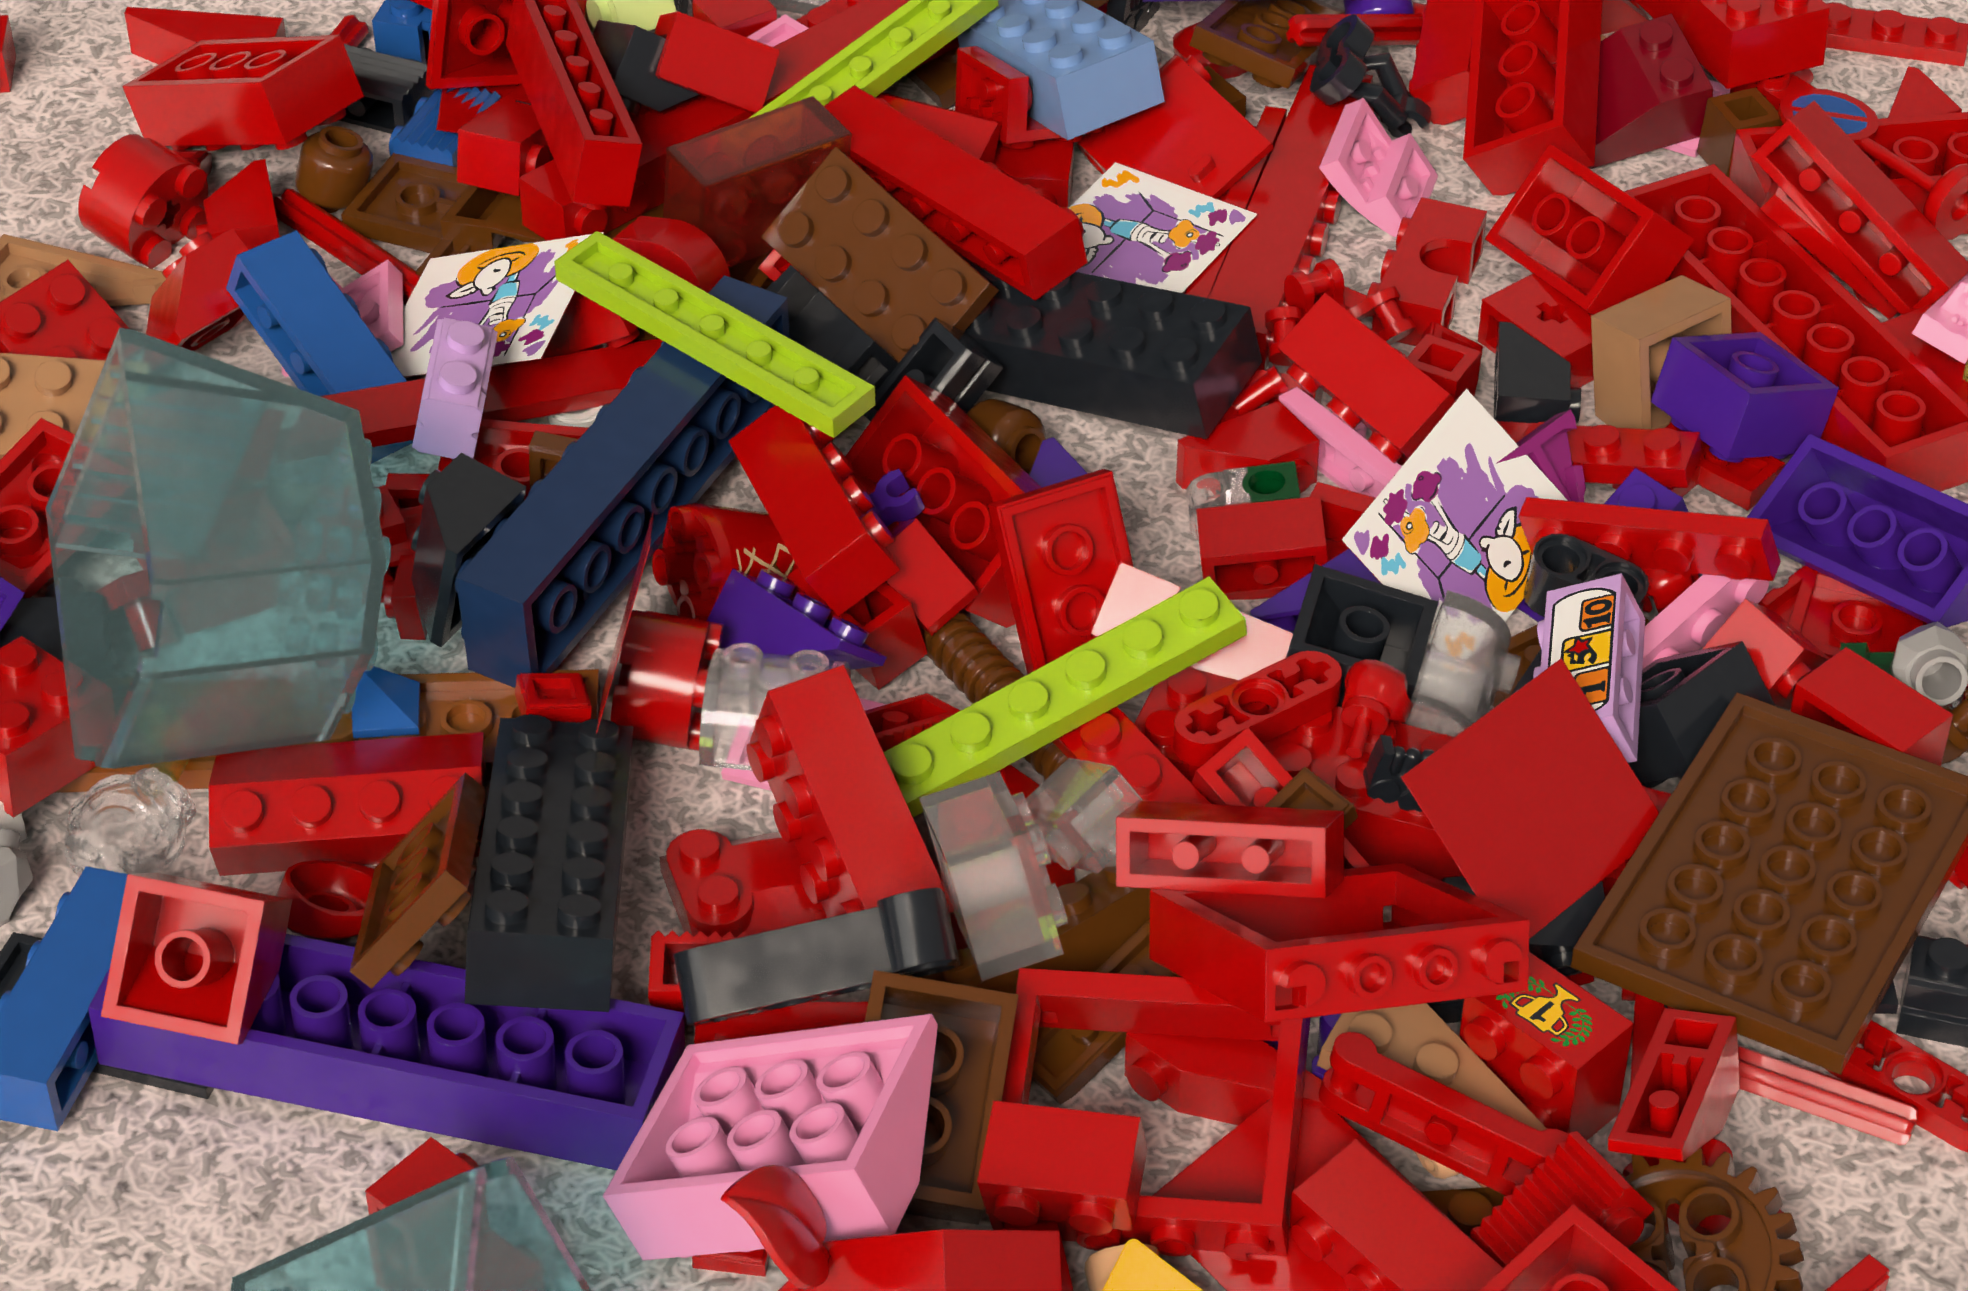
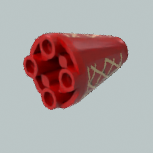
[652,503,798,621]

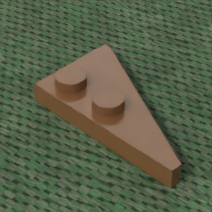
[0,234,166,307]
[1317,1003,1547,1131]

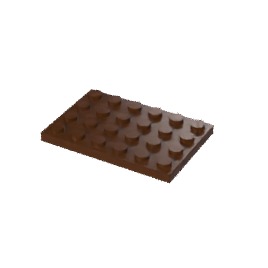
[1571,692,1968,1075]

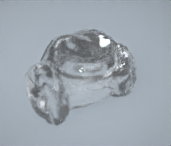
[63,767,197,877]

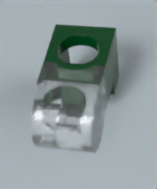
[1185,461,1300,542]

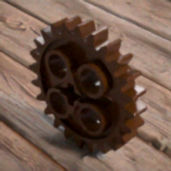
[1615,1148,1804,1291]

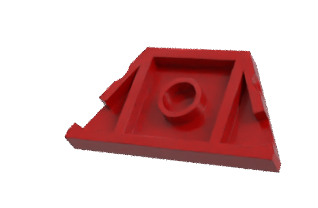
[1758,566,1968,704]

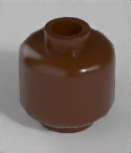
[295,126,373,213]
[967,399,1046,475]

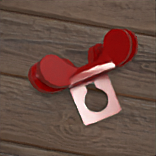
[1264,258,1416,367]

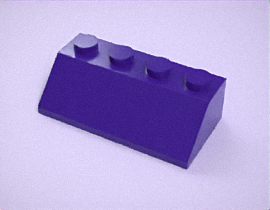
[1747,434,1968,627]

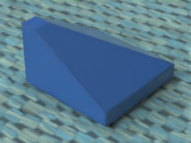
[350,662,421,738]

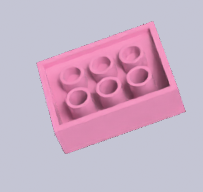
[603,1014,938,1260]

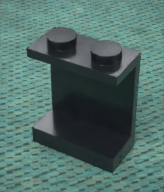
[766,265,898,445]

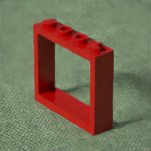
[1149,863,1530,1023]
[988,968,1311,1262]

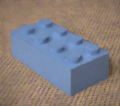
[957,0,1165,140]

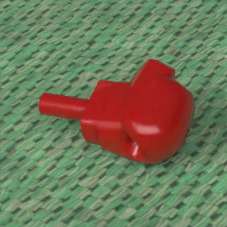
[1340,659,1413,758]

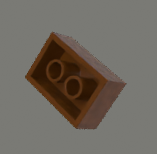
[865,970,1018,1225]

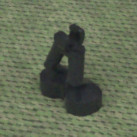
[1310,14,1431,138]

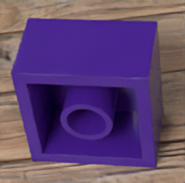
[1651,332,1839,463]

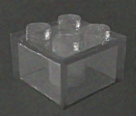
[919,771,1068,981]

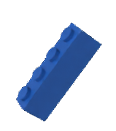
[226,230,413,471]
[0,866,128,1131]

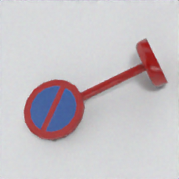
[1778,88,1968,240]

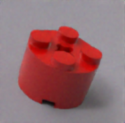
[78,134,208,269]
[610,610,724,752]

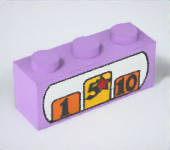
[1533,573,1645,763]

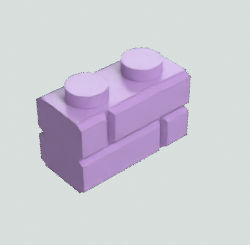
[412,317,498,459]

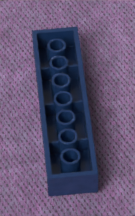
[455,275,789,688]

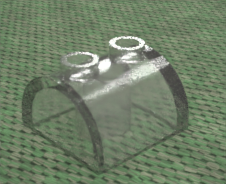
[1404,590,1521,737]
[699,643,851,771]

